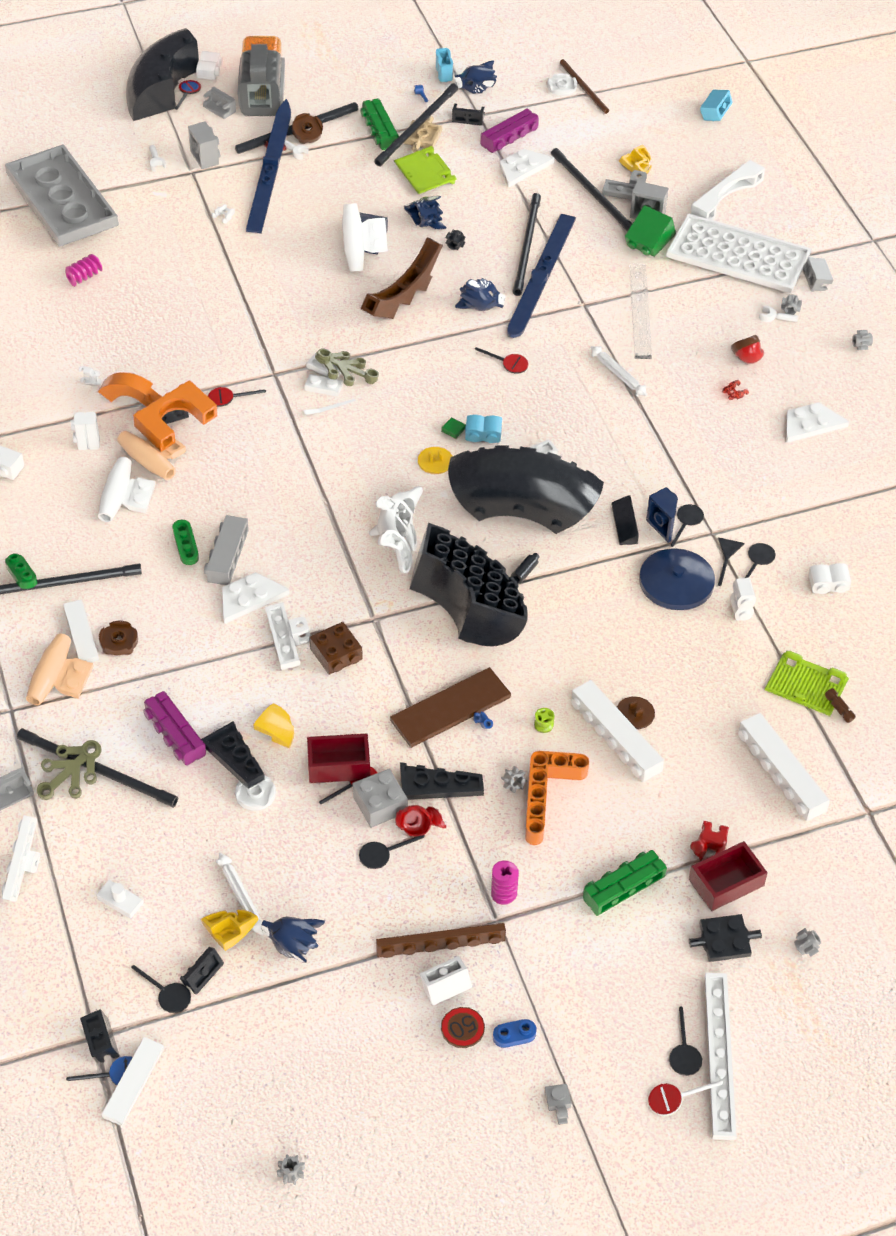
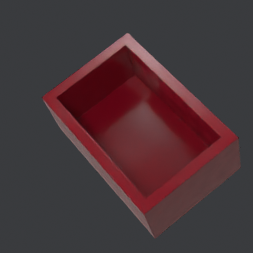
[307,733,371,783]
[688,841,768,912]

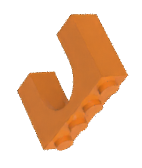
[133,380,217,452]

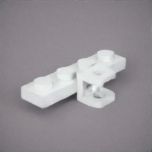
[265,602,311,670]
[1,815,41,902]

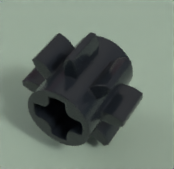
[445,229,466,250]

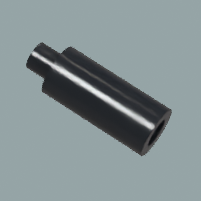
[511,553,540,584]

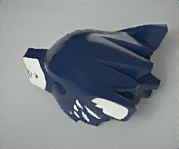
[455,60,497,94]
[404,196,447,229]
[455,278,506,311]
[261,916,325,963]

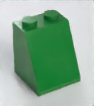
[625,205,676,257]

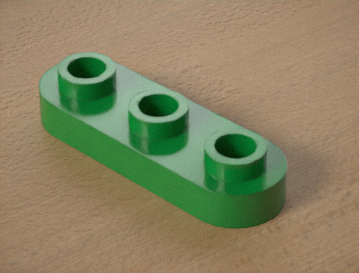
[172,519,199,565]
[5,553,37,589]

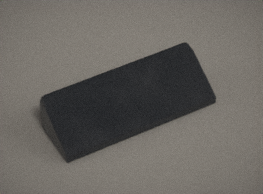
[611,495,639,545]

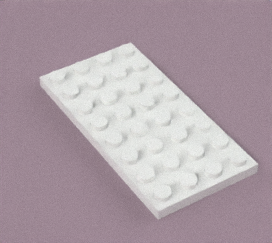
[666,213,812,293]

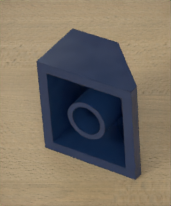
[646,487,678,543]

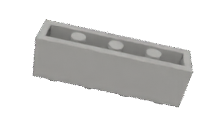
[204,515,249,585]

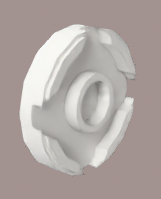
[547,73,577,96]
[235,775,276,811]

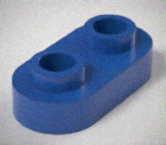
[493,1019,537,1048]

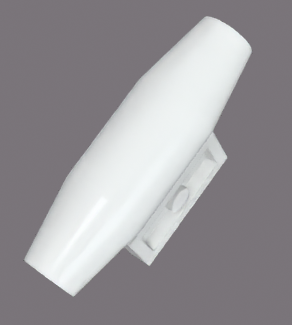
[342,203,388,272]
[98,457,155,522]

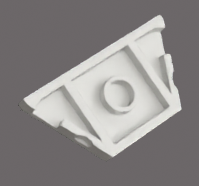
[500,148,555,187]
[786,402,849,443]
[222,572,290,624]

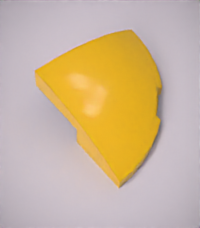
[619,145,652,176]
[253,703,294,748]
[201,910,258,951]

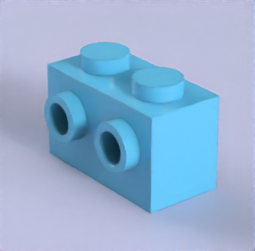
[700,89,733,121]

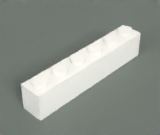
[571,680,664,783]
[738,713,830,821]

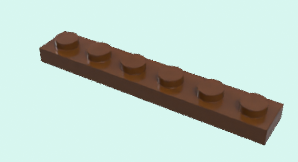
[376,923,506,958]

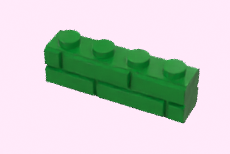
[360,98,399,150]
[583,850,667,916]

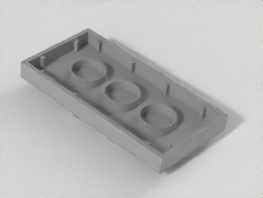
[5,144,119,247]

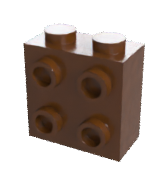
[309,622,363,675]

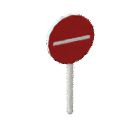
[648,1080,723,1116]

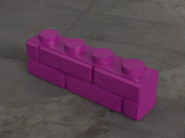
[480,108,539,153]
[143,691,206,765]

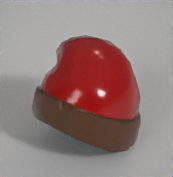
[731,334,764,364]

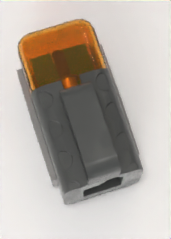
[237,36,285,116]

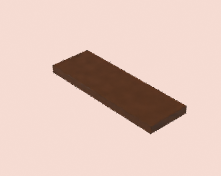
[390,667,511,748]

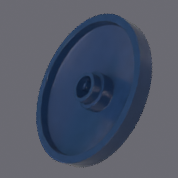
[639,548,715,610]

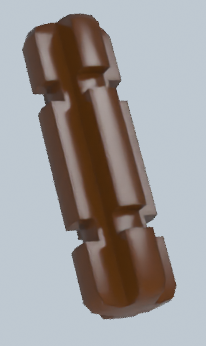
[825,688,856,723]

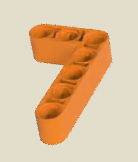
[525,751,589,845]

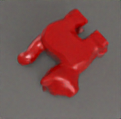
[690,821,729,861]

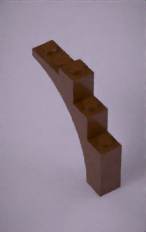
[360,237,443,319]

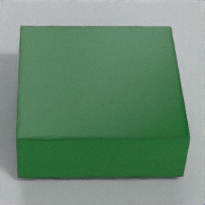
[441,417,466,439]

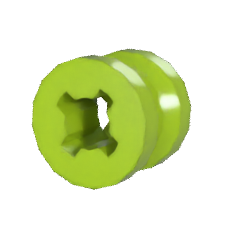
[534,708,555,733]

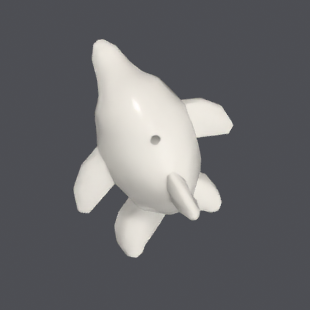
[369,486,423,573]

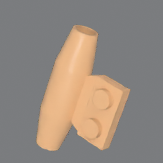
[117,431,186,480]
[26,633,93,706]

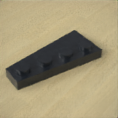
[201,721,265,789]
[400,762,484,800]

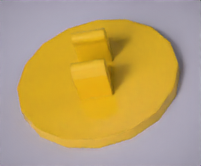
[418,447,452,474]

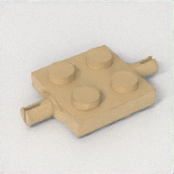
[404,116,442,152]

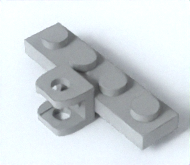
[602,170,647,200]

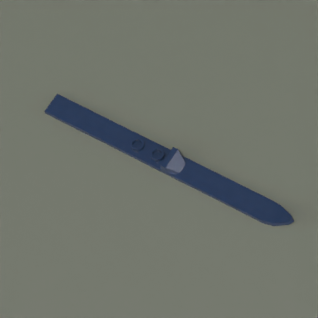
[246,99,291,234]
[507,214,576,338]

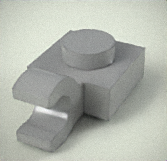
[545,1084,572,1125]

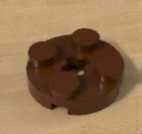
[292,113,323,144]
[99,620,138,655]

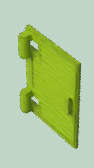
[394,146,457,194]
[764,650,849,716]

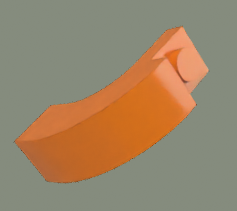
[98,372,162,407]

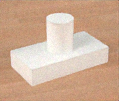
[96,880,144,919]

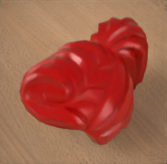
[395,805,447,836]

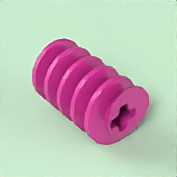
[65,254,103,287]
[491,860,519,905]

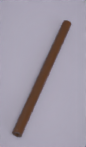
[560,59,610,114]

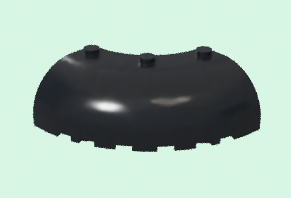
[126,28,199,121]
[448,445,604,534]
[409,522,528,647]

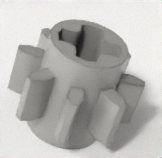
[781,294,802,315]
[852,330,873,350]
[501,766,528,793]
[794,928,822,957]
[277,1154,305,1185]

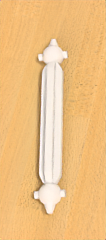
[590,345,647,396]
[216,852,264,936]

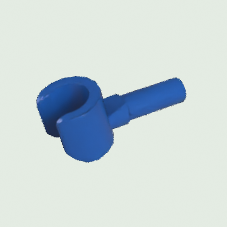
[414,85,429,102]

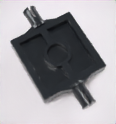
[689,914,762,962]

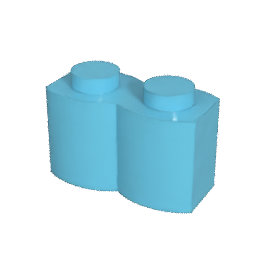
[436,48,453,82]
[465,415,502,443]

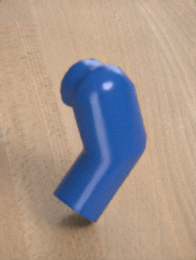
[473,712,493,729]

